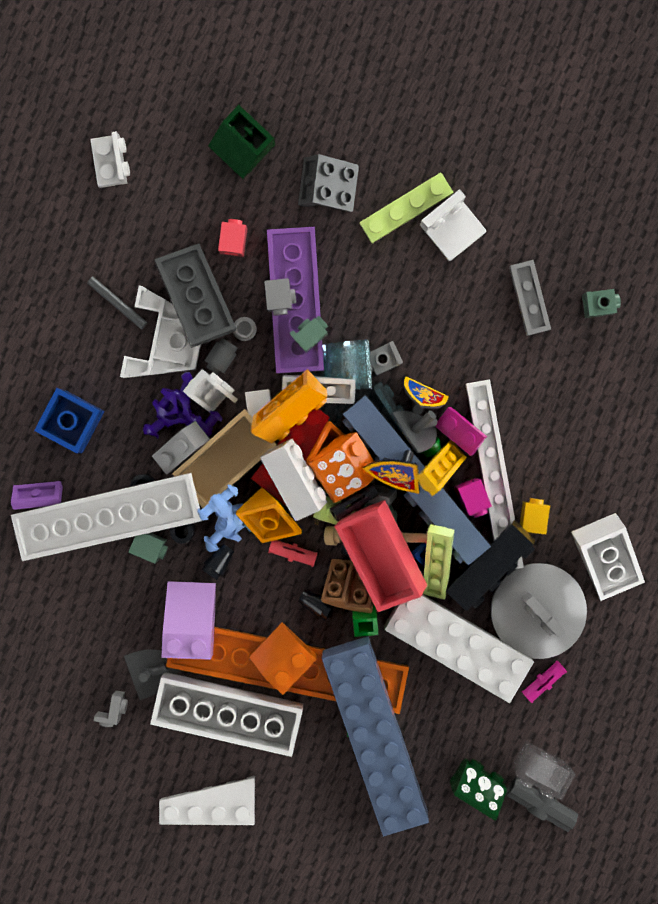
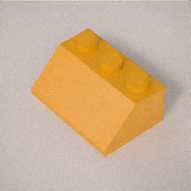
[251,369,327,444]

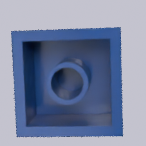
[34,388,105,453]

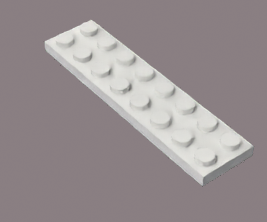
[11,473,202,561]

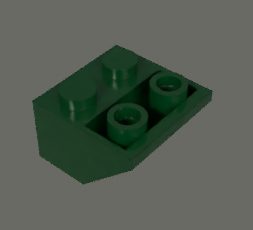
[208,105,276,179]

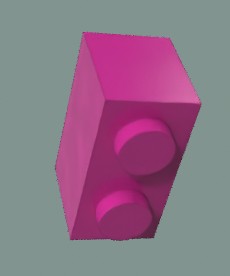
[454,478,492,518]

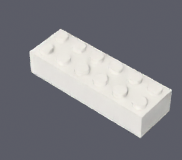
[384,594,534,703]
[150,672,303,757]

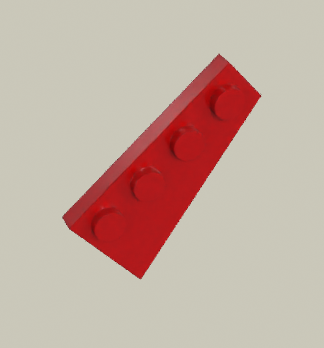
[251,409,330,506]

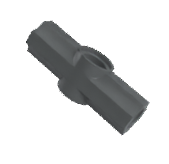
[506,777,578,832]

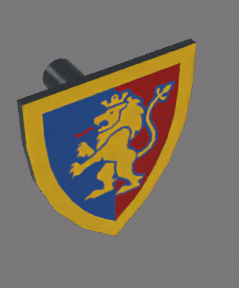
[363,450,420,494]

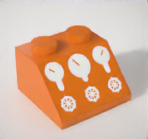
[308,432,375,503]

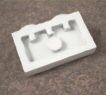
[90,131,130,188]

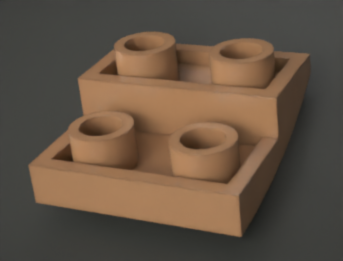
[321,559,373,613]

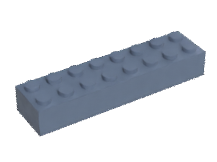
[342,395,491,565]
[322,636,429,837]

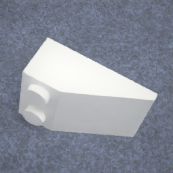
[572,513,645,601]

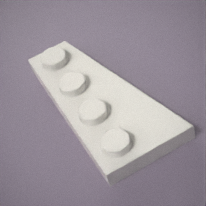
[159,776,255,825]

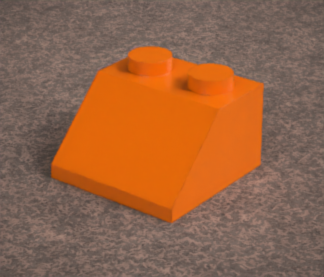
[249,622,317,695]

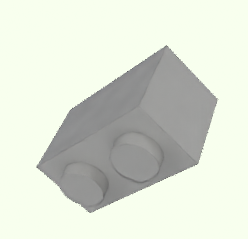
[152,421,210,475]

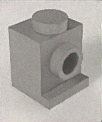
[364,341,403,376]

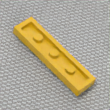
[416,440,467,496]

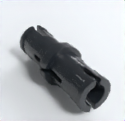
[330,483,379,522]

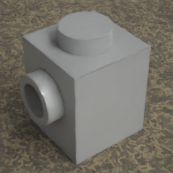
[264,278,296,316]

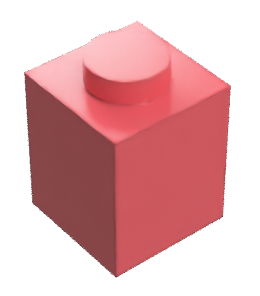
[218,219,247,257]

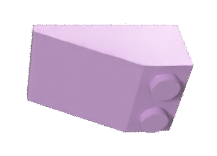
[162,581,216,660]

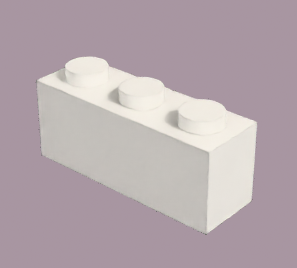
[260,438,327,521]

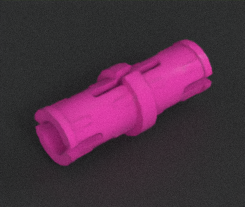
[521,660,567,703]

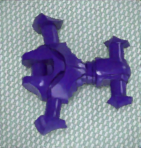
[143,372,223,439]

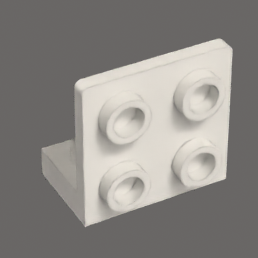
[420,189,486,261]

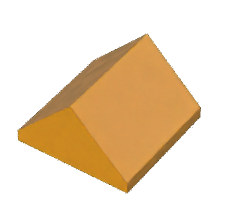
[236,488,302,543]

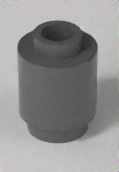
[204,338,238,375]

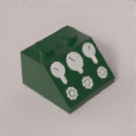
[449,758,507,821]

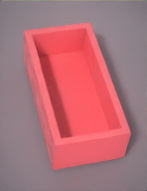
[335,500,427,612]

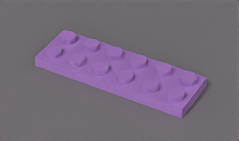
[267,227,324,374]

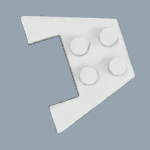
[120,286,201,378]

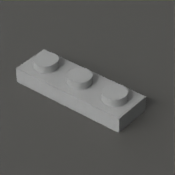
[509,260,551,336]

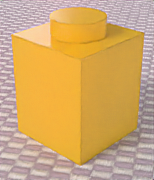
[520,498,550,535]

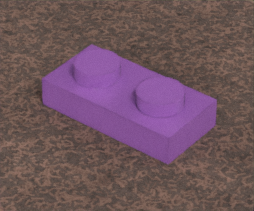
[11,481,63,510]

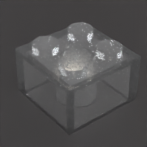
[512,740,576,800]

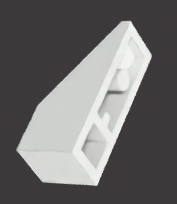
[282,375,356,404]

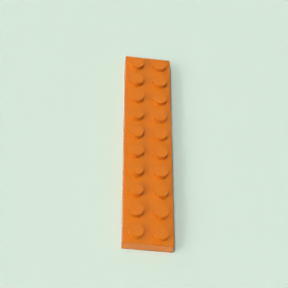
[166,627,409,714]

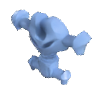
[197,484,251,552]

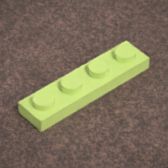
[359,172,454,244]
[423,524,454,600]

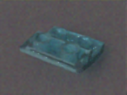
[322,340,372,390]

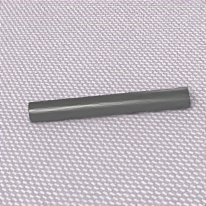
[87,276,148,330]

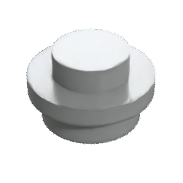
[233,317,257,341]

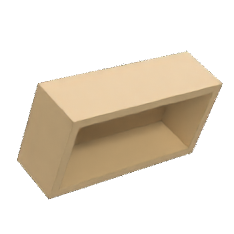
[172,409,277,508]

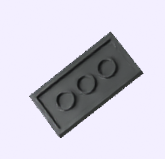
[154,244,236,348]

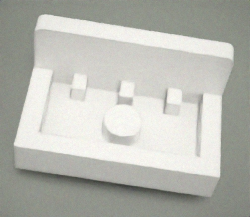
[183,369,238,412]

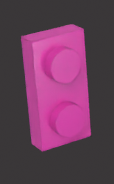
[435,407,487,456]

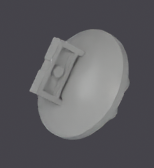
[491,563,587,659]

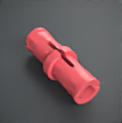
[268,540,318,567]

